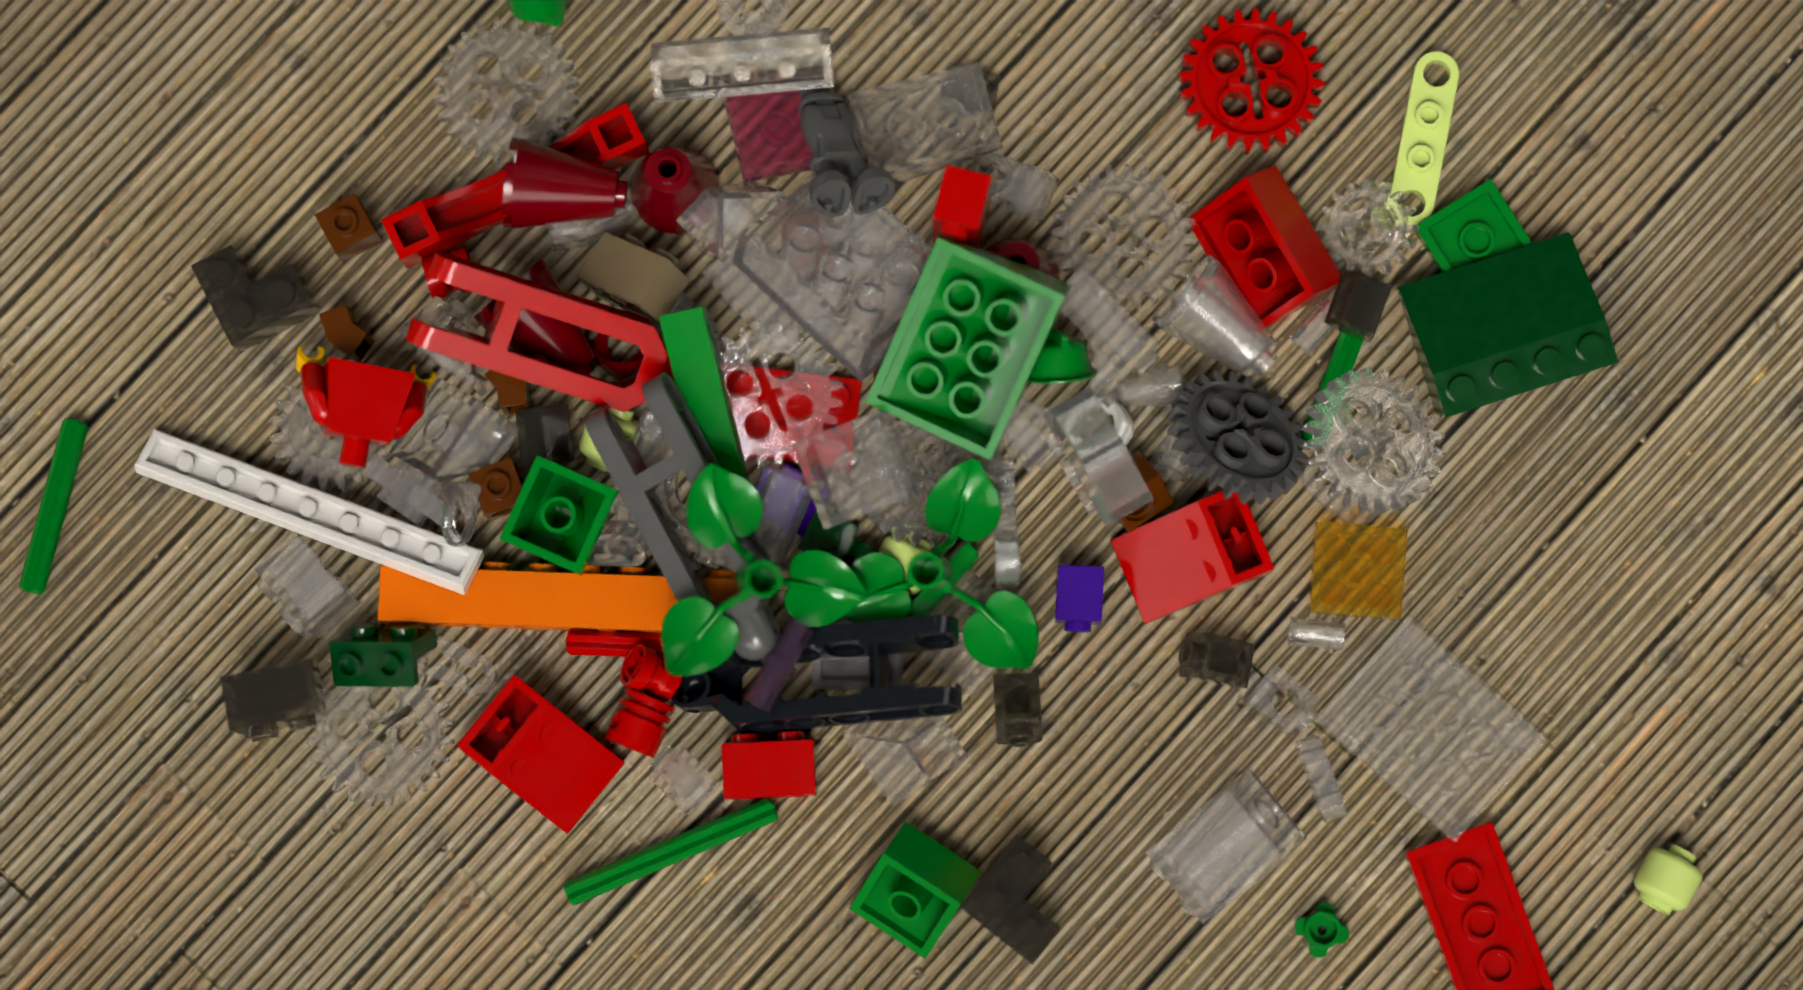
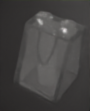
[1145,767,1307,924]

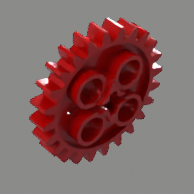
[1178,8,1325,155]

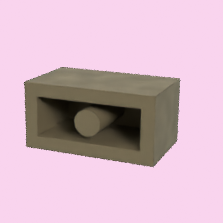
[576,232,690,325]

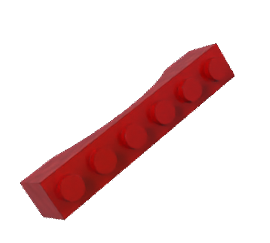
[381,103,649,269]

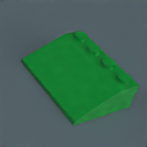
[865,235,1072,460]

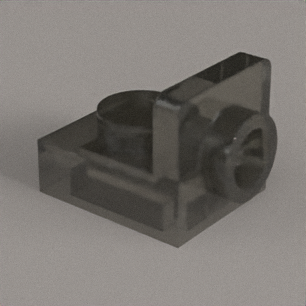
[1178,633,1255,689]
[993,672,1042,747]

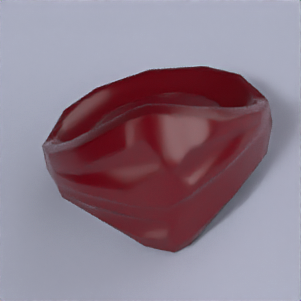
[594,333,643,380]

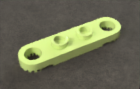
[1388,52,1459,228]

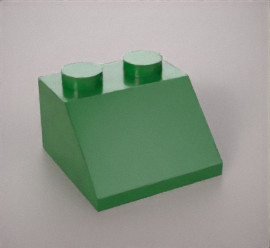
[499,455,619,576]
[849,821,982,959]

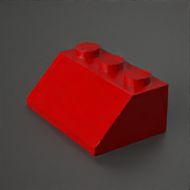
[1186,165,1344,335]

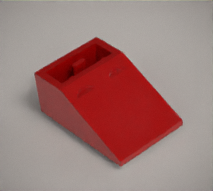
[1110,491,1275,624]
[456,674,625,834]

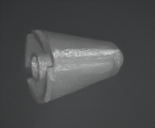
[1152,255,1278,377]

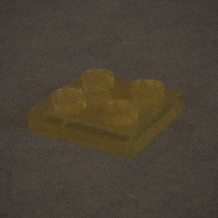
[1309,521,1408,621]

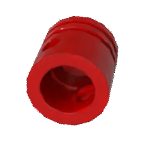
[604,687,676,759]

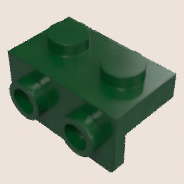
[329,622,437,687]

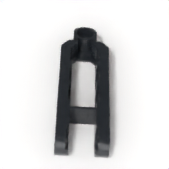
[671,615,962,734]

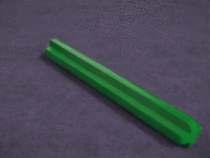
[564,798,779,905]

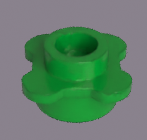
[1294,903,1349,958]

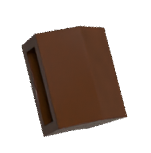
[319,305,375,363]
[484,370,533,415]

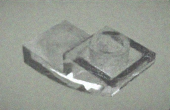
[544,198,640,252]

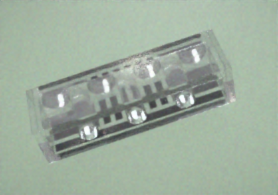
[650,27,834,103]

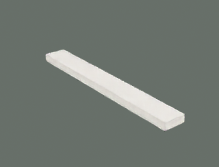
[134,429,484,595]

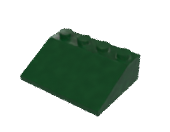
[1397,232,1618,418]

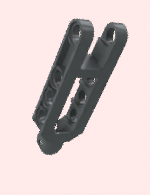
[585,372,780,661]

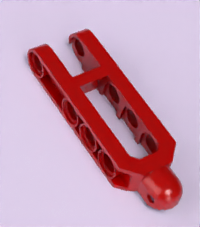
[405,251,675,412]

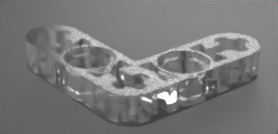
[991,458,1020,589]

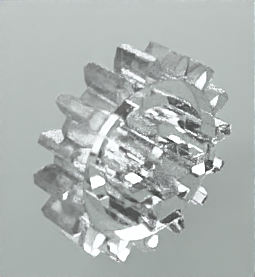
[1319,178,1419,277]
[365,456,458,530]

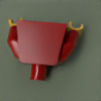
[295,346,436,468]

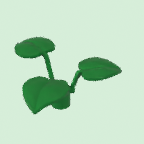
[843,459,1039,669]
[661,464,868,676]

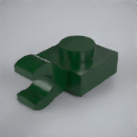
[798,507,880,562]

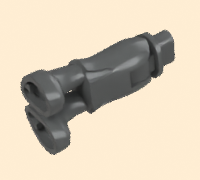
[798,83,895,217]

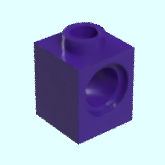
[1055,565,1104,633]

